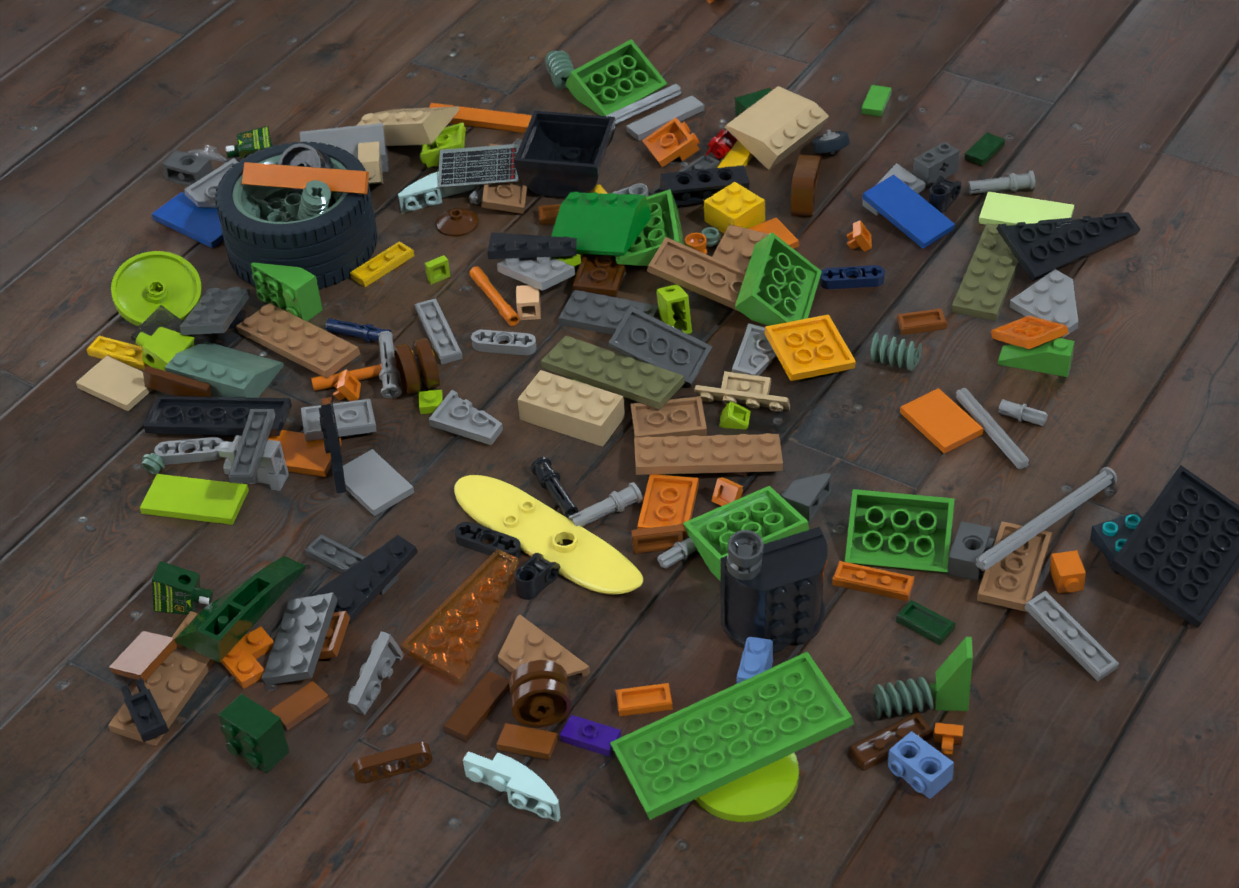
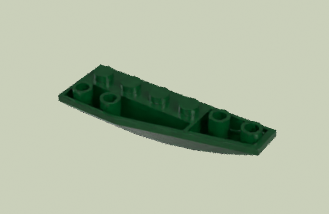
[175,556,306,663]

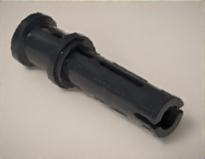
[530,457,579,519]

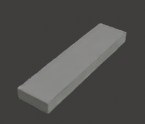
[626,95,704,141]
[415,298,463,365]
[1025,591,1119,681]

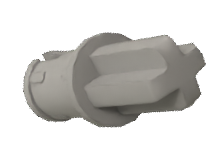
[998,399,1048,426]
[657,537,697,568]

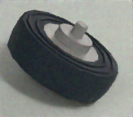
[812,129,850,155]

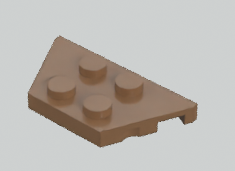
[498,615,590,677]

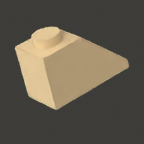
[358,142,383,185]

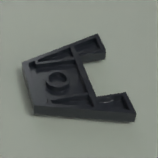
[319,397,346,494]

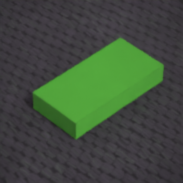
[861,85,891,117]

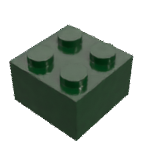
[218,693,289,773]

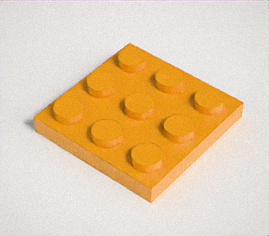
[764,314,856,381]

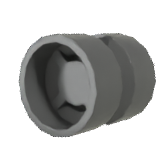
[726,530,764,581]

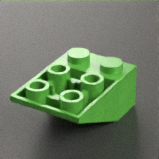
[251,262,323,321]

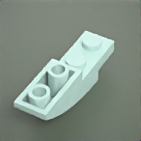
[398,171,479,213]
[463,752,561,821]

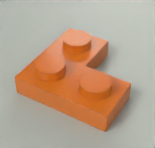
[221,626,274,689]

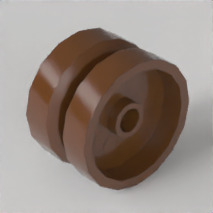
[394,338,440,395]
[509,660,571,728]

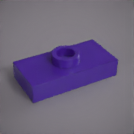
[560,715,621,757]

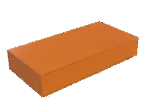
[616,683,673,717]

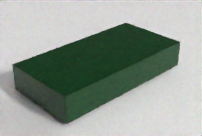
[964,133,1005,166]
[896,600,955,645]

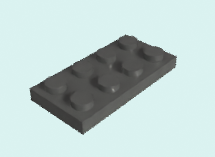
[180,287,250,335]
[559,290,659,335]
[608,306,713,387]
[262,593,338,685]

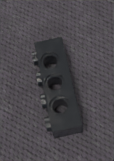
[660,165,750,205]

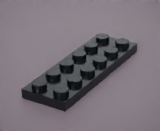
[143,396,292,436]

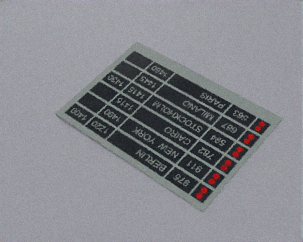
[438,144,519,187]

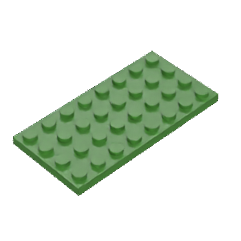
[610,652,854,820]

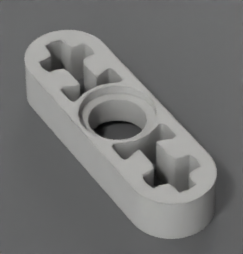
[471,330,537,356]
[154,437,223,465]

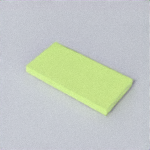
[979,191,1074,226]

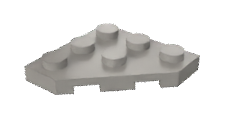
[184,158,239,208]
[1010,269,1078,338]

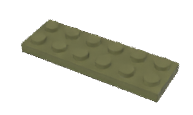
[952,224,1019,321]
[541,336,684,409]

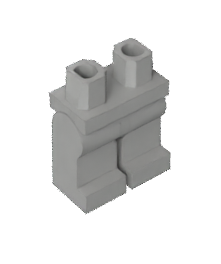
[218,435,289,491]

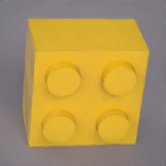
[704,182,765,234]

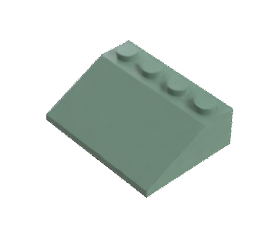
[165,342,284,398]

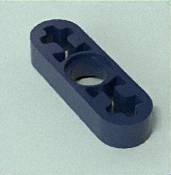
[820,265,885,289]

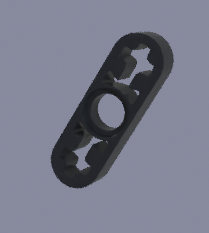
[454,522,522,562]

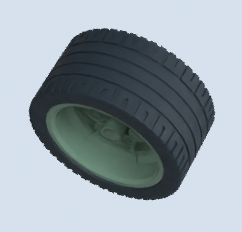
[215,141,378,290]

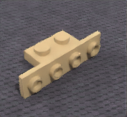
[695,371,790,412]

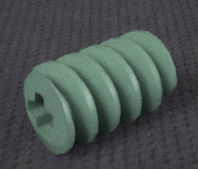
[545,51,575,90]
[297,180,331,220]
[870,332,922,371]
[873,677,933,719]

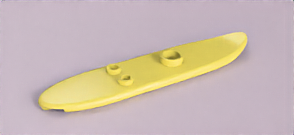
[454,475,643,595]

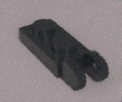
[120,678,169,743]

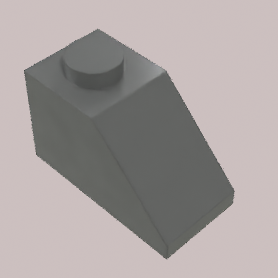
[781,473,831,523]

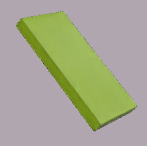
[140,474,249,525]

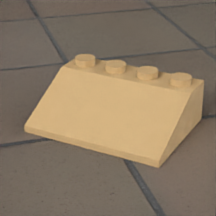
[725,86,829,170]
[356,106,460,146]

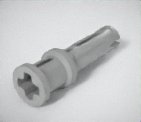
[968,170,1035,195]
[378,331,402,399]
[569,482,643,527]

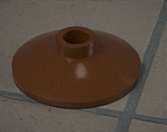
[436,208,478,237]

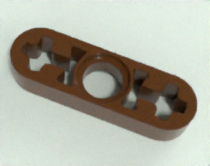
[352,742,433,783]

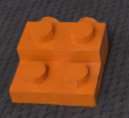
[642,117,700,168]

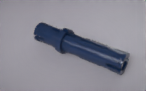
[325,318,392,342]

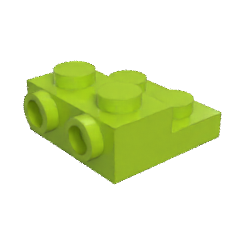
[420,123,466,168]

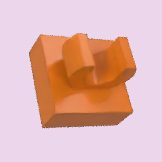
[847,220,872,252]
[333,369,361,401]
[711,477,743,506]
[934,723,963,756]

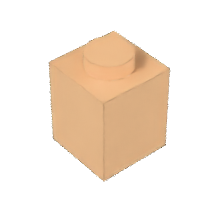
[516,285,541,320]

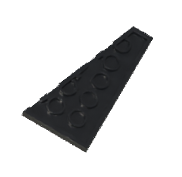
[996,212,1141,281]

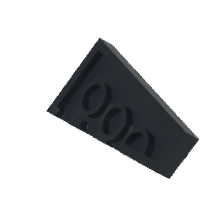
[488,232,578,259]
[312,535,418,624]

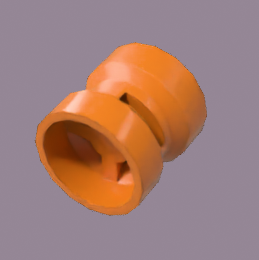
[685,233,707,255]

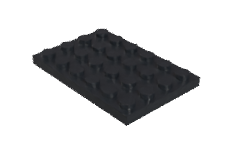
[1109,465,1239,628]

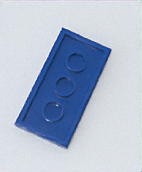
[862,175,955,249]
[152,192,224,248]

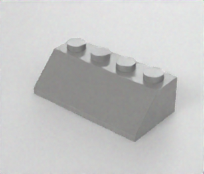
[300,123,389,172]

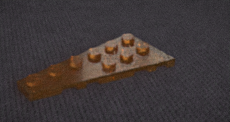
[400,549,518,685]

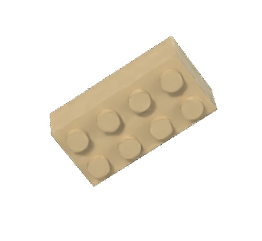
[517,370,625,447]

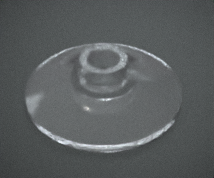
[188,145,229,163]

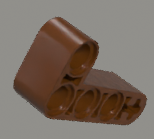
[791,155,821,217]

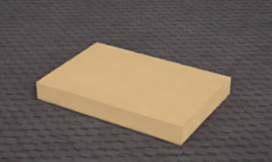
[76,356,153,411]

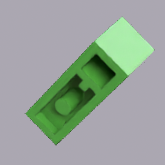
[998,338,1075,377]
[930,637,973,711]

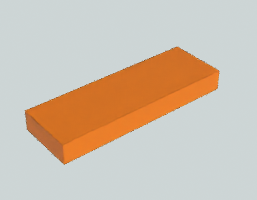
[833,561,914,601]

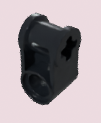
[928,176,961,213]
[515,552,560,600]

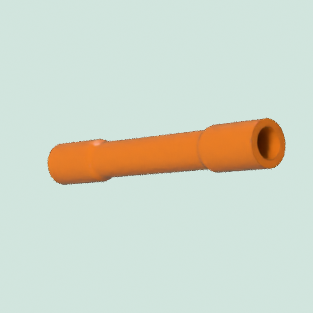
[469,266,520,326]
[311,361,397,391]

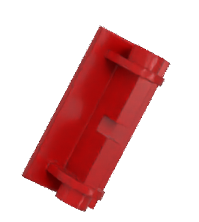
[705,129,738,158]

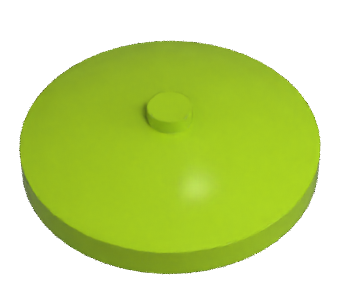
[111,251,202,329]
[695,753,799,822]

